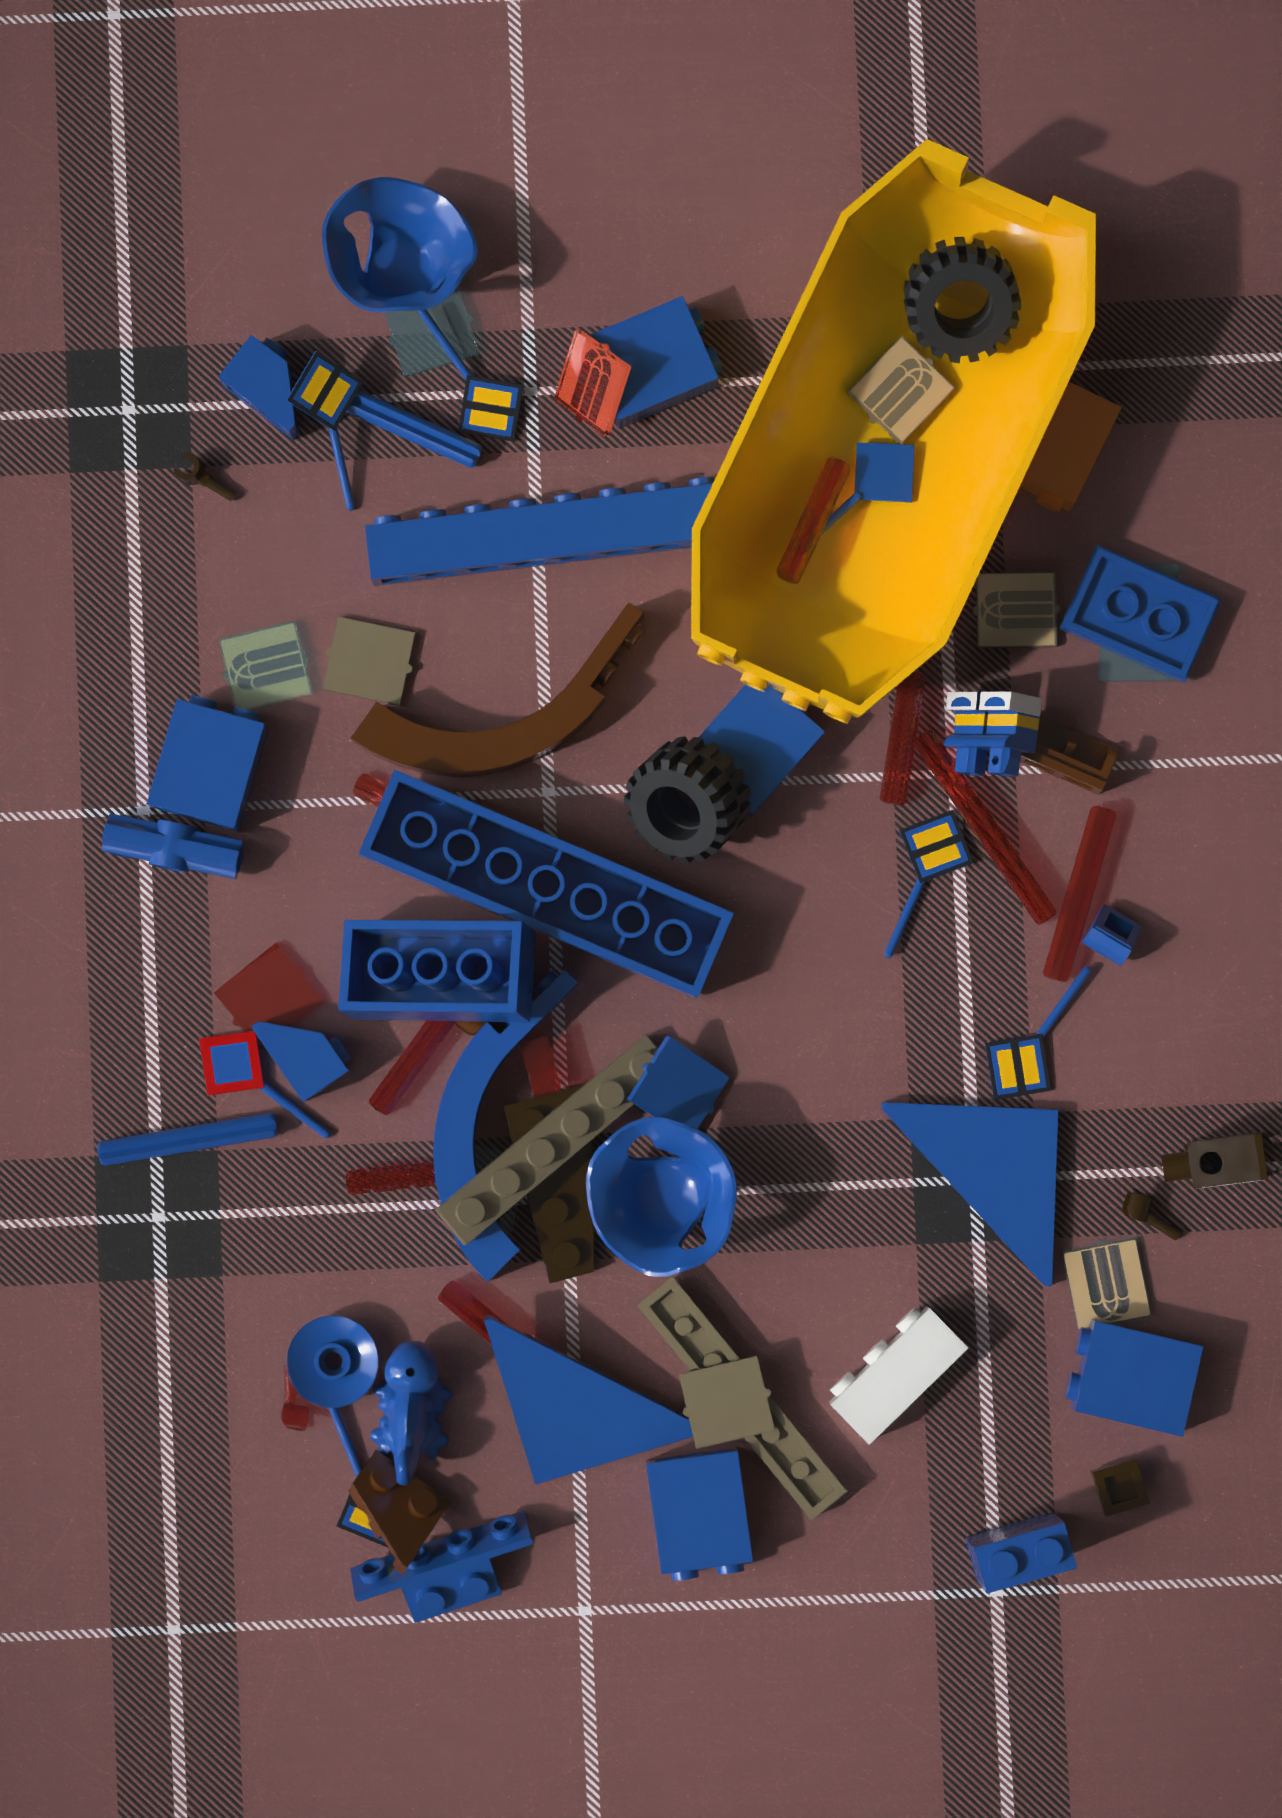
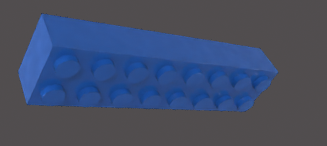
[358,769,734,999]

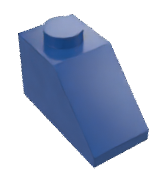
[218,335,299,440]
[251,1021,352,1102]

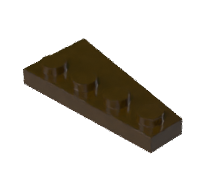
[503,1085,594,1283]

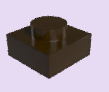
[1090,1458,1150,1517]

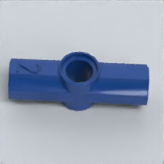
[101,813,245,880]

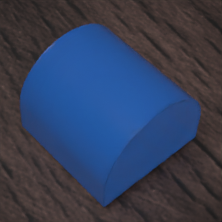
[1081,904,1143,966]

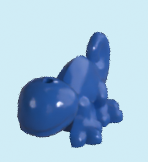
[370,1340,453,1486]

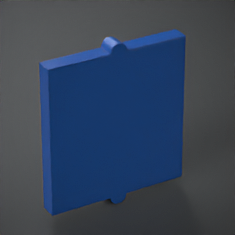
[627,1035,730,1129]

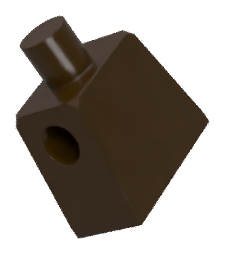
[1161,1132,1268,1189]

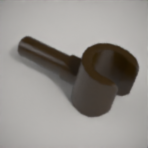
[174,453,236,502]
[1122,1192,1181,1241]

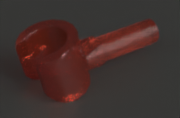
[281,1365,310,1431]

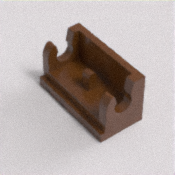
[1020,715,1119,795]

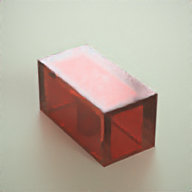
[520,1036,562,1098]

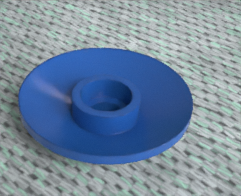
[287,1315,379,1408]

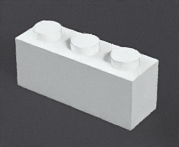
[829,1306,968,1445]

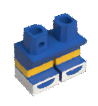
[944,691,1042,777]

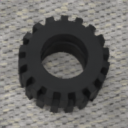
[903,237,1021,363]
[624,736,751,863]

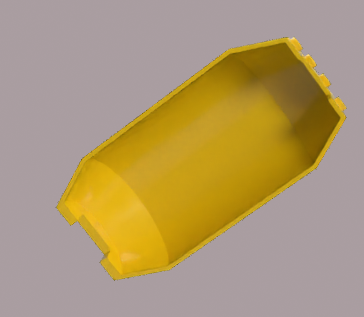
[691,139,1096,724]

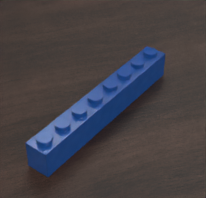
[365,477,715,586]

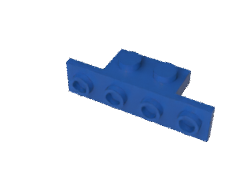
[350,1511,533,1623]

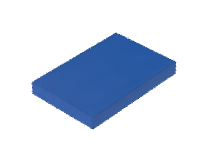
[1059,545,1222,684]

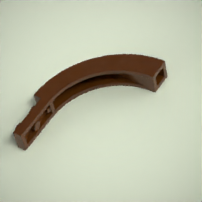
[350,602,646,777]

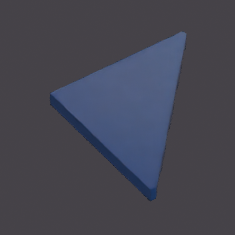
[881,1102,1058,1286]
[484,1315,693,1485]

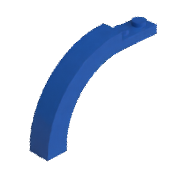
[433,970,579,1283]

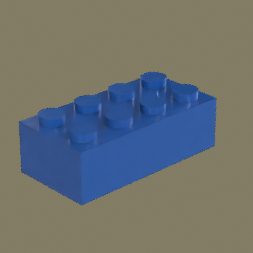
[338,920,536,1022]

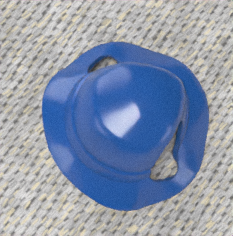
[322,177,478,312]
[586,1117,737,1277]

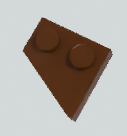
[348,1450,452,1575]

